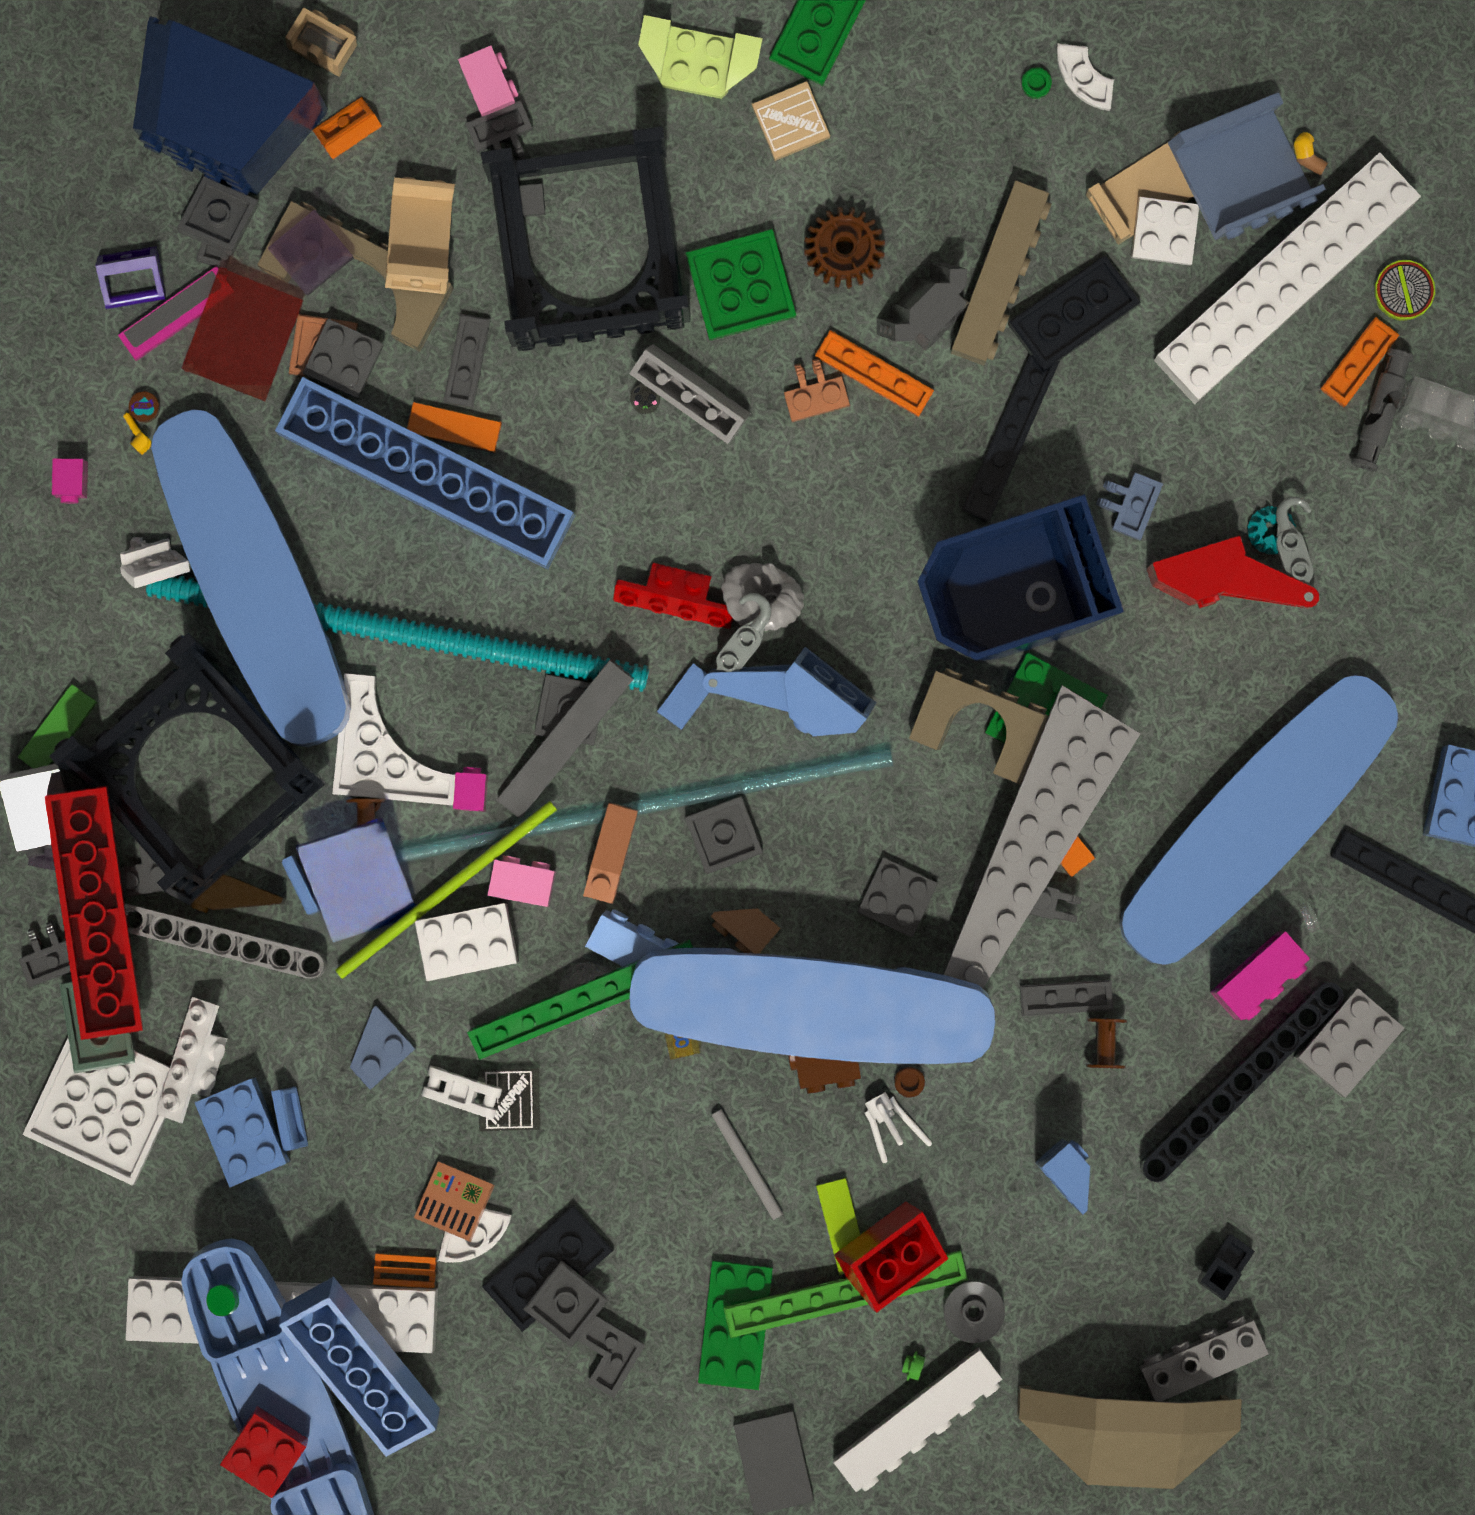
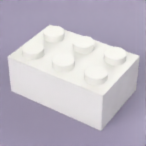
[415,903,519,981]

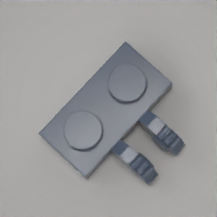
[1096,473,1163,541]

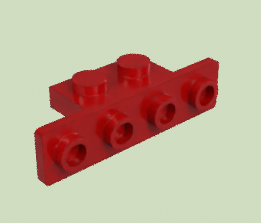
[613,563,733,629]

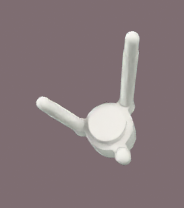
[865,1092,932,1163]

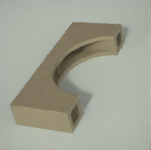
[257,201,453,352]

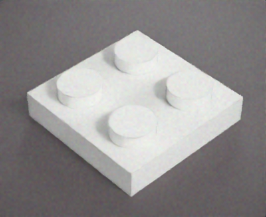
[1131,197,1199,265]

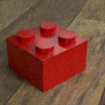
[220,1406,308,1498]

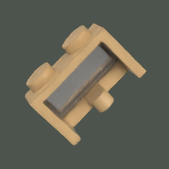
[285,8,357,77]

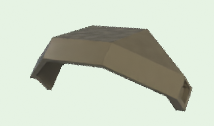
[1017,1385,1242,1489]

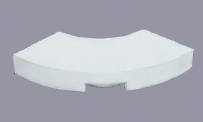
[1057,43,1114,111]
[438,1209,512,1263]

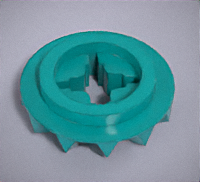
[1248,506,1296,555]

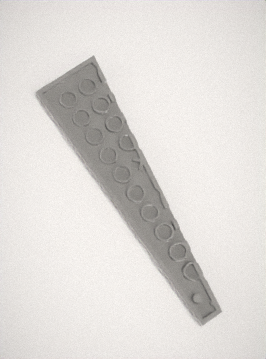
[943,685,1140,988]

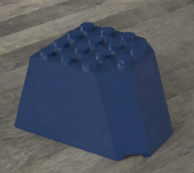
[133,16,328,195]
[917,494,1124,660]

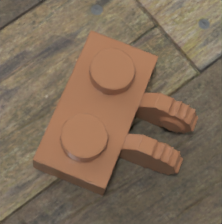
[784,358,850,422]

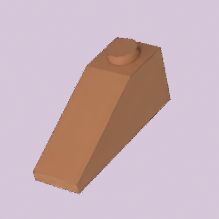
[583,802,638,904]

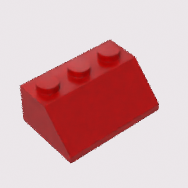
[834,1202,948,1313]

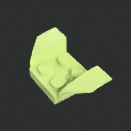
[638,15,763,99]

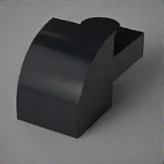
[1197,1234,1255,1301]

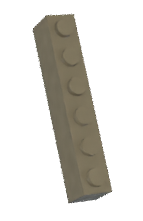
[951,180,1052,366]

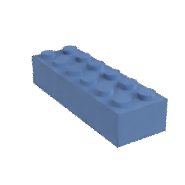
[278,1277,440,1457]

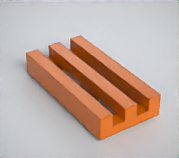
[373,1253,437,1288]

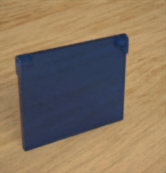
[296,818,416,942]

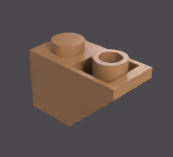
[711,909,781,954]

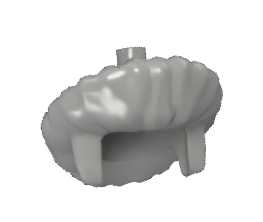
[721,563,804,631]

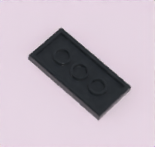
[1008,255,1141,372]
[482,1204,614,1332]

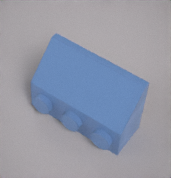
[1035,1139,1090,1215]

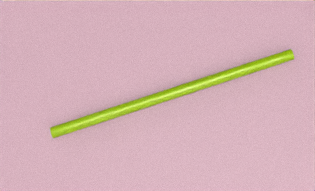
[335,801,557,979]

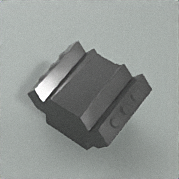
[876,262,969,351]

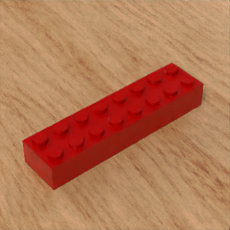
[44,786,143,1040]

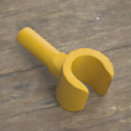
[123,413,152,455]

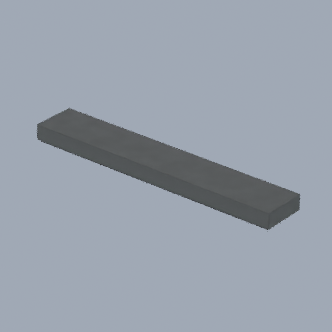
[497,659,634,818]

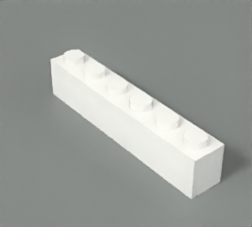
[833,1347,1002,1492]

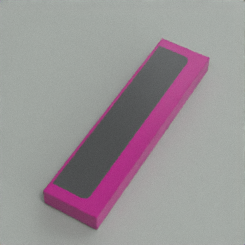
[118,266,234,361]

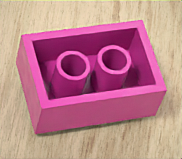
[1210,931,1310,1021]

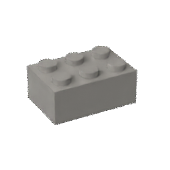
[1294,988,1404,1098]

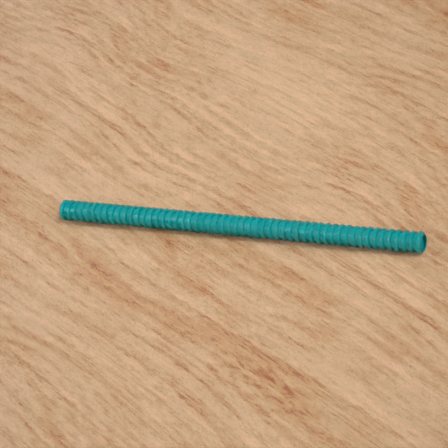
[146,576,649,692]

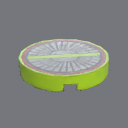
[1374,260,1435,321]

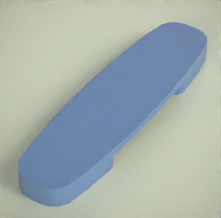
[151,410,351,747]
[1119,675,1398,965]
[630,948,995,1064]
[181,1238,374,1515]

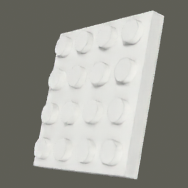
[23,1038,170,1186]

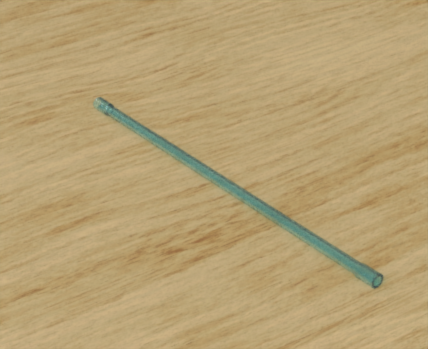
[354,748,893,873]

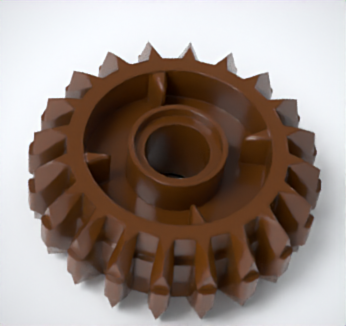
[804,207,885,289]

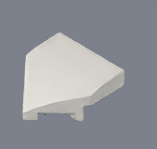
[120,537,190,588]

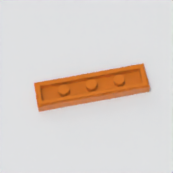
[815,330,934,417]

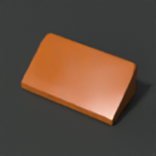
[313,97,382,159]

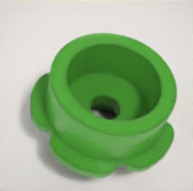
[902,1351,926,1381]

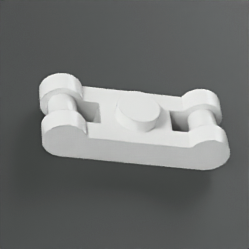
[421,1066,502,1119]

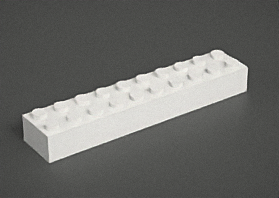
[1154,153,1421,404]
[126,1276,438,1353]

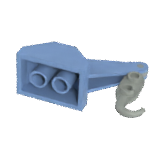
[703,593,876,736]

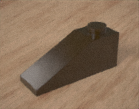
[190,864,286,913]

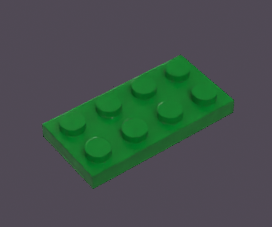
[698,1260,773,1390]

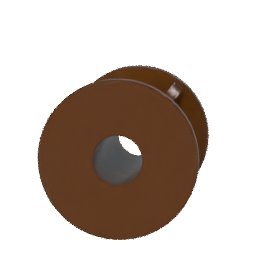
[346,799,386,849]
[1086,1018,1127,1069]

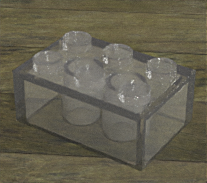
[1393,376,1475,450]

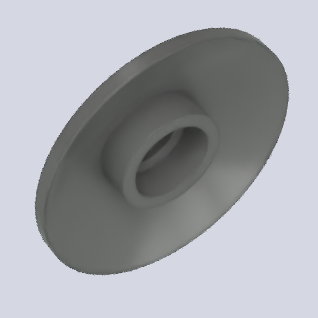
[944,1281,1005,1343]

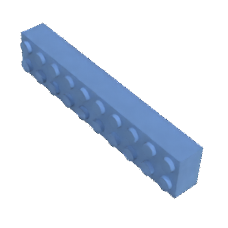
[275,377,575,570]

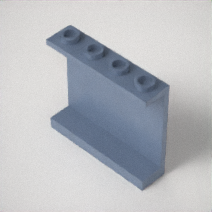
[1168,92,1326,240]

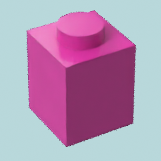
[52,458,88,504]
[453,767,488,812]

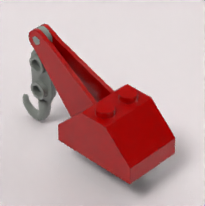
[1147,496,1319,609]

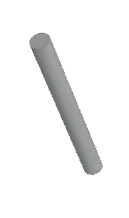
[711,1109,783,1220]

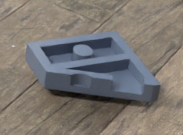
[350,1005,416,1090]

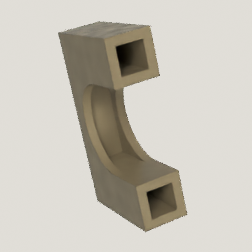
[909,668,1049,785]

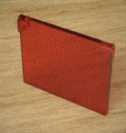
[181,267,304,401]

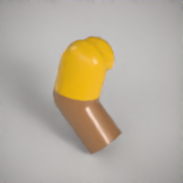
[1293,132,1328,176]

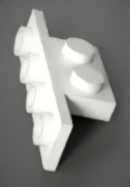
[156,997,227,1123]

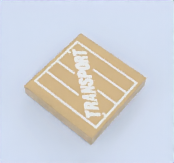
[752,81,830,161]

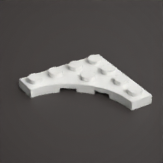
[332,673,455,806]

